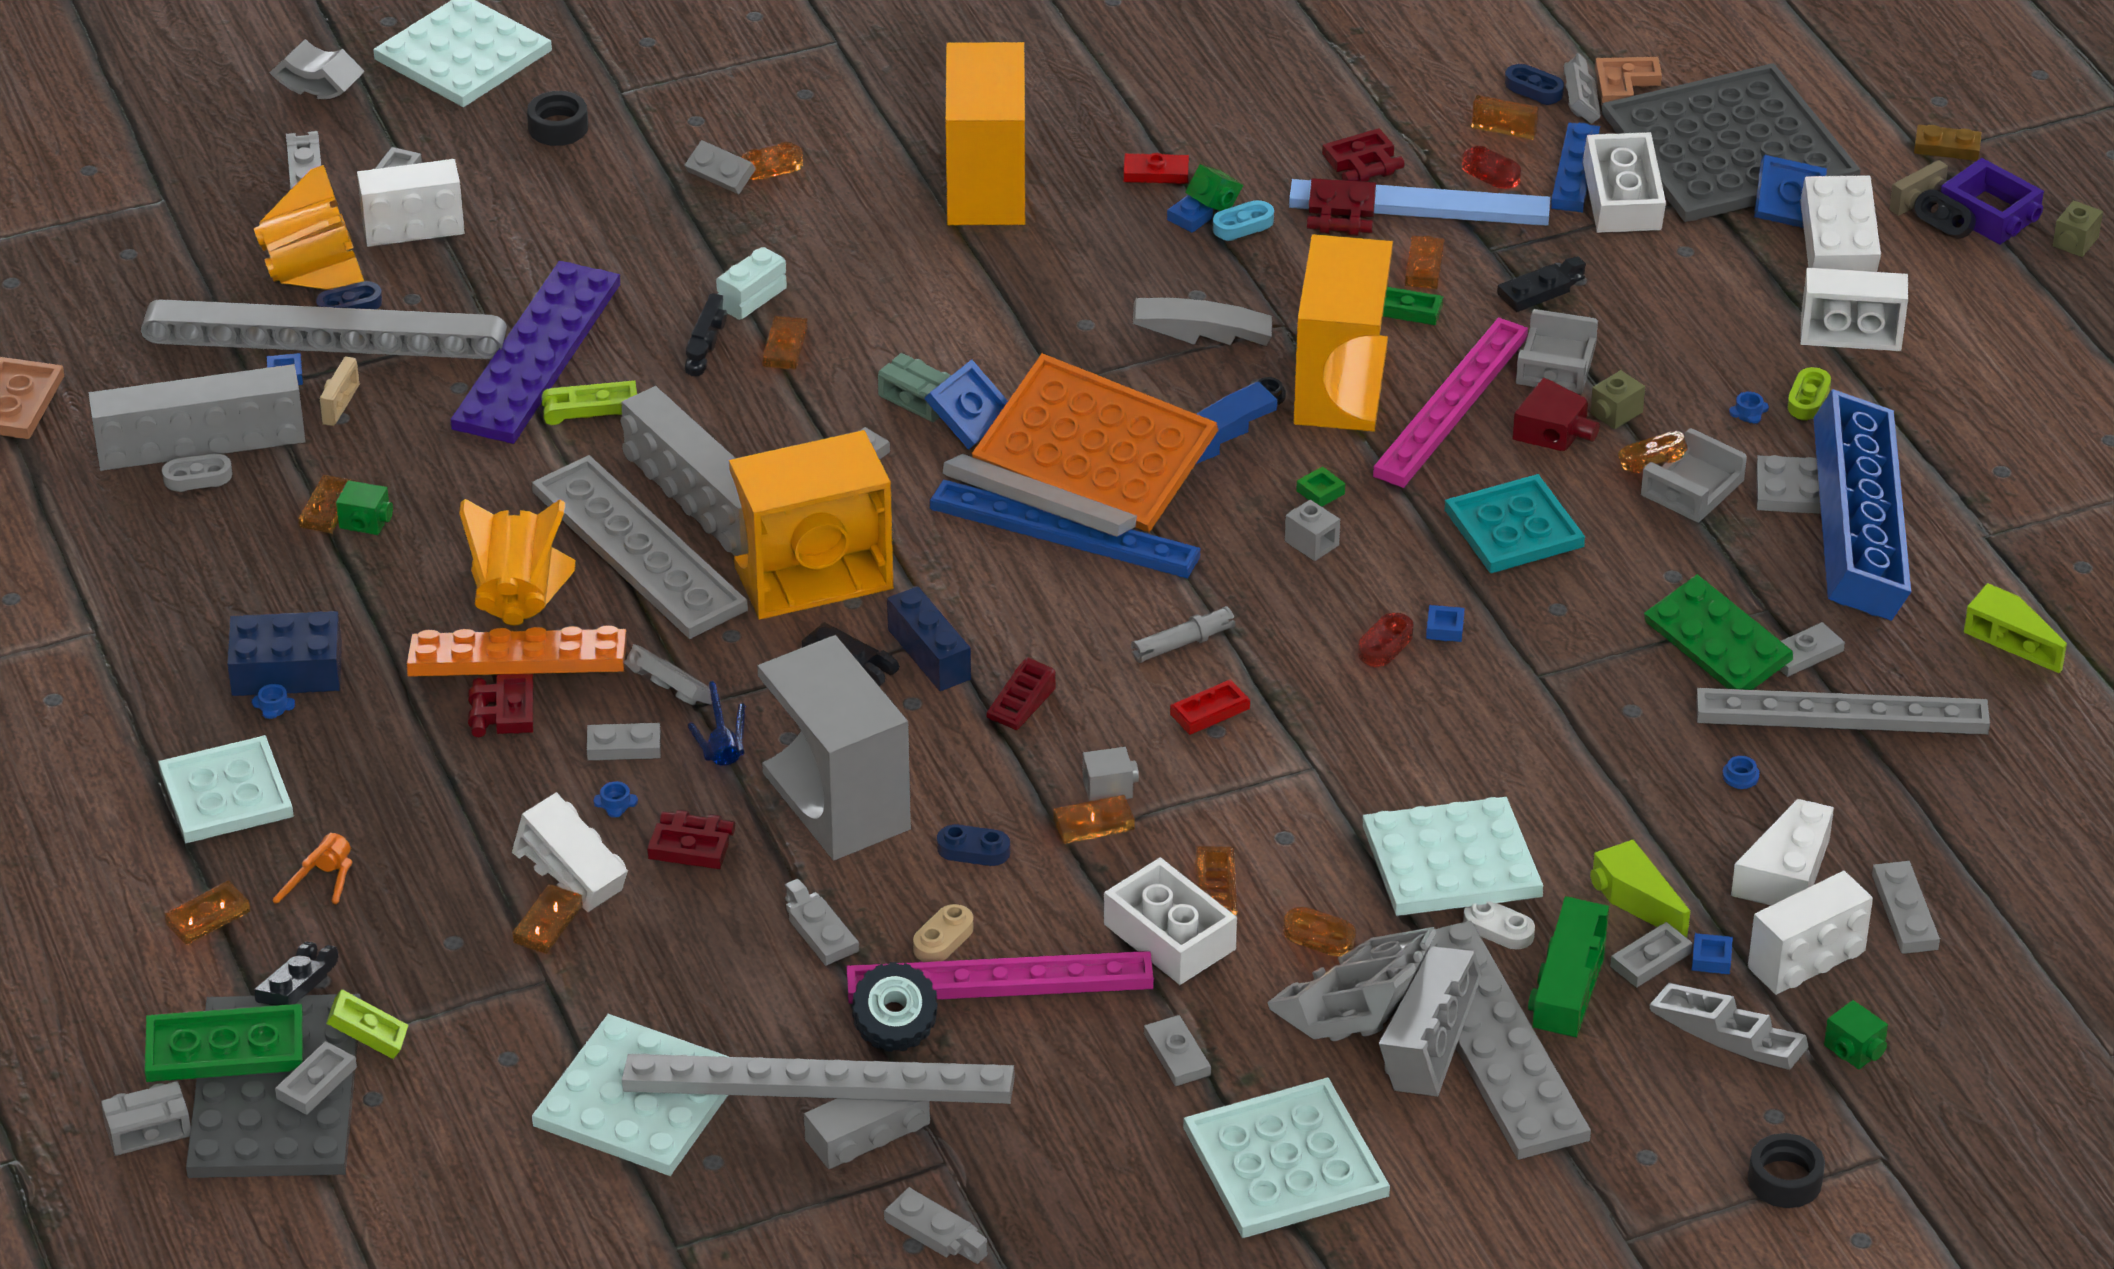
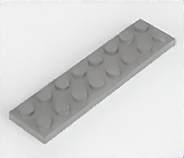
[532,455,748,639]
[1415,920,1591,1160]

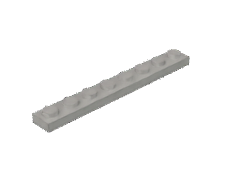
[1696,688,1990,734]

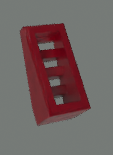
[987,657,1056,730]

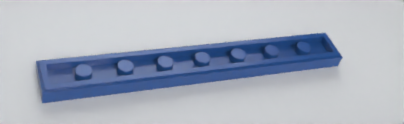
[930,479,1201,579]

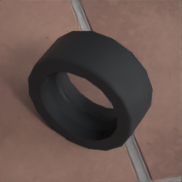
[527,91,588,146]
[1747,1133,1825,1208]

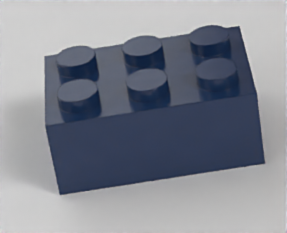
[227,611,342,696]

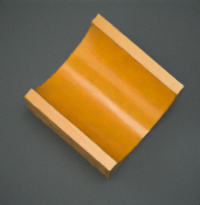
[1294,234,1393,432]
[729,430,894,620]

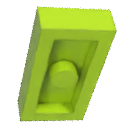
[326,989,408,1059]

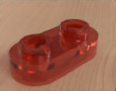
[1462,146,1521,189]
[1358,613,1414,667]

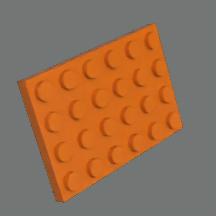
[972,353,1218,533]

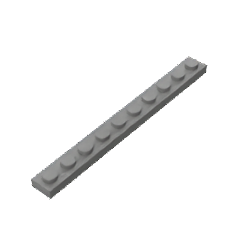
[622,1054,1015,1104]

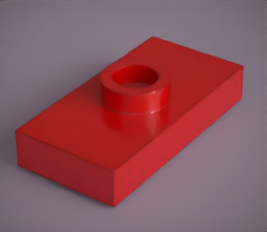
[1124,153,1189,184]
[1170,679,1250,735]

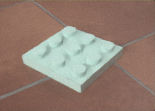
[158,735,294,844]

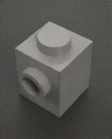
[1285,500,1340,561]
[1083,747,1139,804]

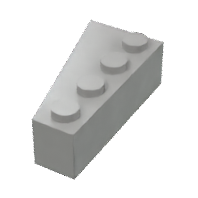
[1379,946,1482,1097]

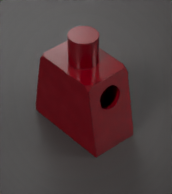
[1512,378,1600,451]

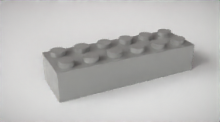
[88,364,305,471]
[620,386,748,556]

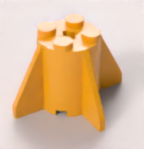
[254,165,364,290]
[459,499,576,626]

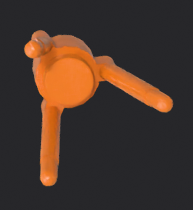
[273,833,353,904]

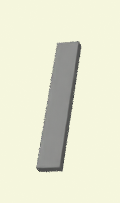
[943,454,1137,537]

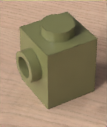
[2053,200,2103,257]
[1590,370,1645,429]

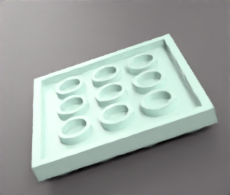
[374,0,552,107]
[1363,797,1543,916]
[532,1014,729,1176]
[1183,1077,1390,1238]

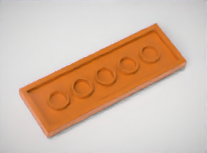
[407,626,627,676]

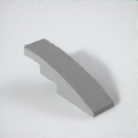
[1133,298,1272,346]
[1649,983,1809,1070]

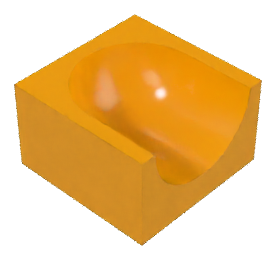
[946,42,1025,225]

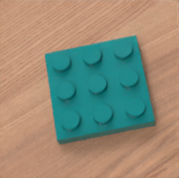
[1444,474,1585,574]

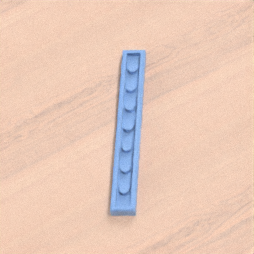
[1289,179,1550,226]

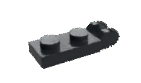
[685,293,727,377]
[801,622,900,686]
[254,941,339,1006]

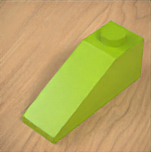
[1964,583,2067,673]
[1590,839,1690,938]

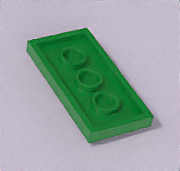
[1644,574,1793,690]
[145,1004,303,1082]

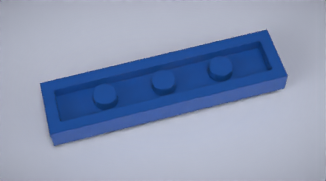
[1551,122,1600,213]

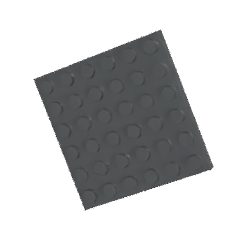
[1602,63,1861,222]

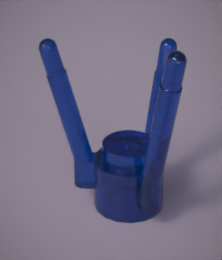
[688,681,745,766]

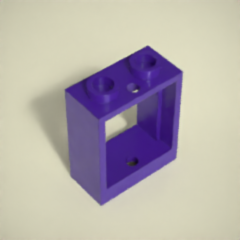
[1941,158,2044,245]

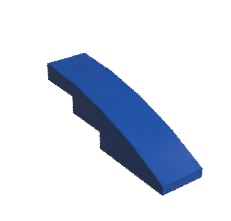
[1196,381,1277,464]

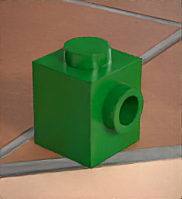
[1185,164,1243,211]
[336,480,393,535]
[1824,1000,1888,1070]

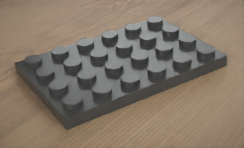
[186,994,361,1178]

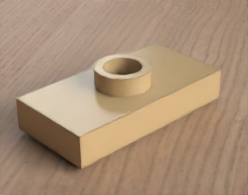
[320,356,360,426]

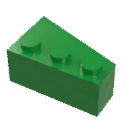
[1528,896,1609,1038]

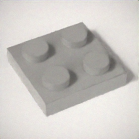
[1756,455,1821,514]

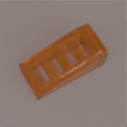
[1195,846,1237,915]

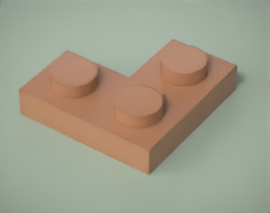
[1595,57,1662,105]

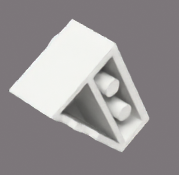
[512,792,628,912]
[1731,799,1834,905]

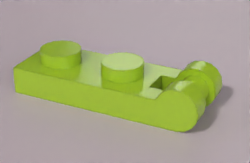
[541,380,637,425]

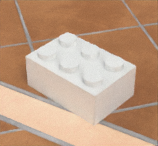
[1583,132,1666,233]
[357,159,465,247]
[1800,176,1881,272]
[1801,268,1908,351]
[1104,857,1237,985]
[1748,871,1873,995]

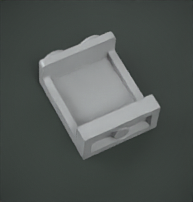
[1516,309,1598,394]
[1641,428,1747,523]

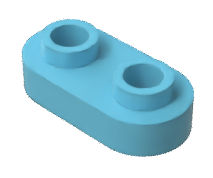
[1213,200,1274,241]

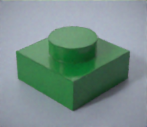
[1296,466,1345,507]

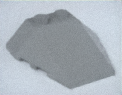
[1267,927,1436,1041]

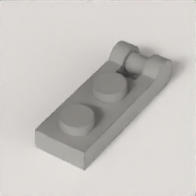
[286,131,321,189]

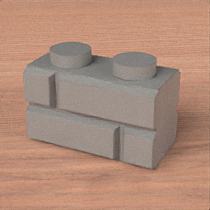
[101,1081,191,1156]

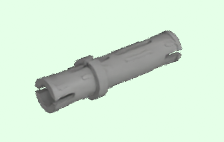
[1131,606,1235,663]

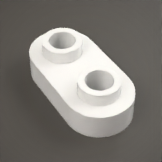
[1463,902,1535,949]

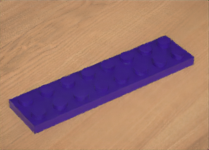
[451,261,620,444]

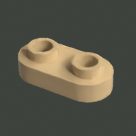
[913,904,973,962]

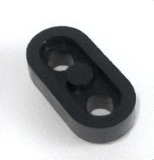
[1915,189,1976,239]

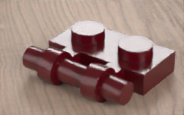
[1322,128,1405,182]
[1307,178,1376,236]
[468,674,534,737]
[647,810,735,869]

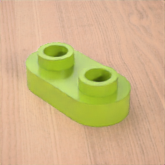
[1787,367,1831,420]

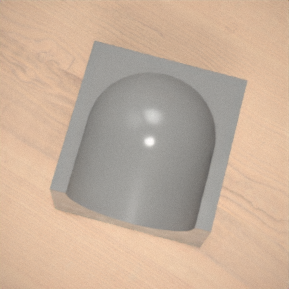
[757,635,911,861]

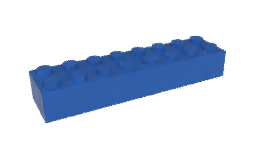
[1813,389,1911,621]

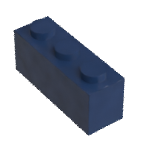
[887,586,971,692]

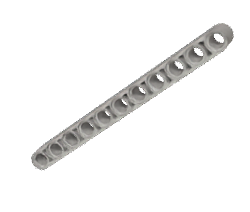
[141,300,507,359]

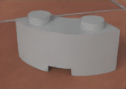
[269,39,364,99]

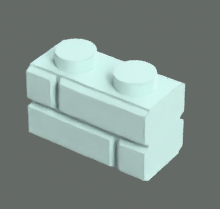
[716,247,787,320]

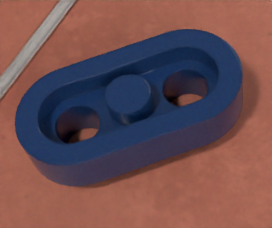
[1505,64,1564,105]
[316,281,382,309]
[937,824,1010,866]

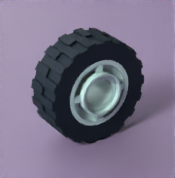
[852,962,938,1052]

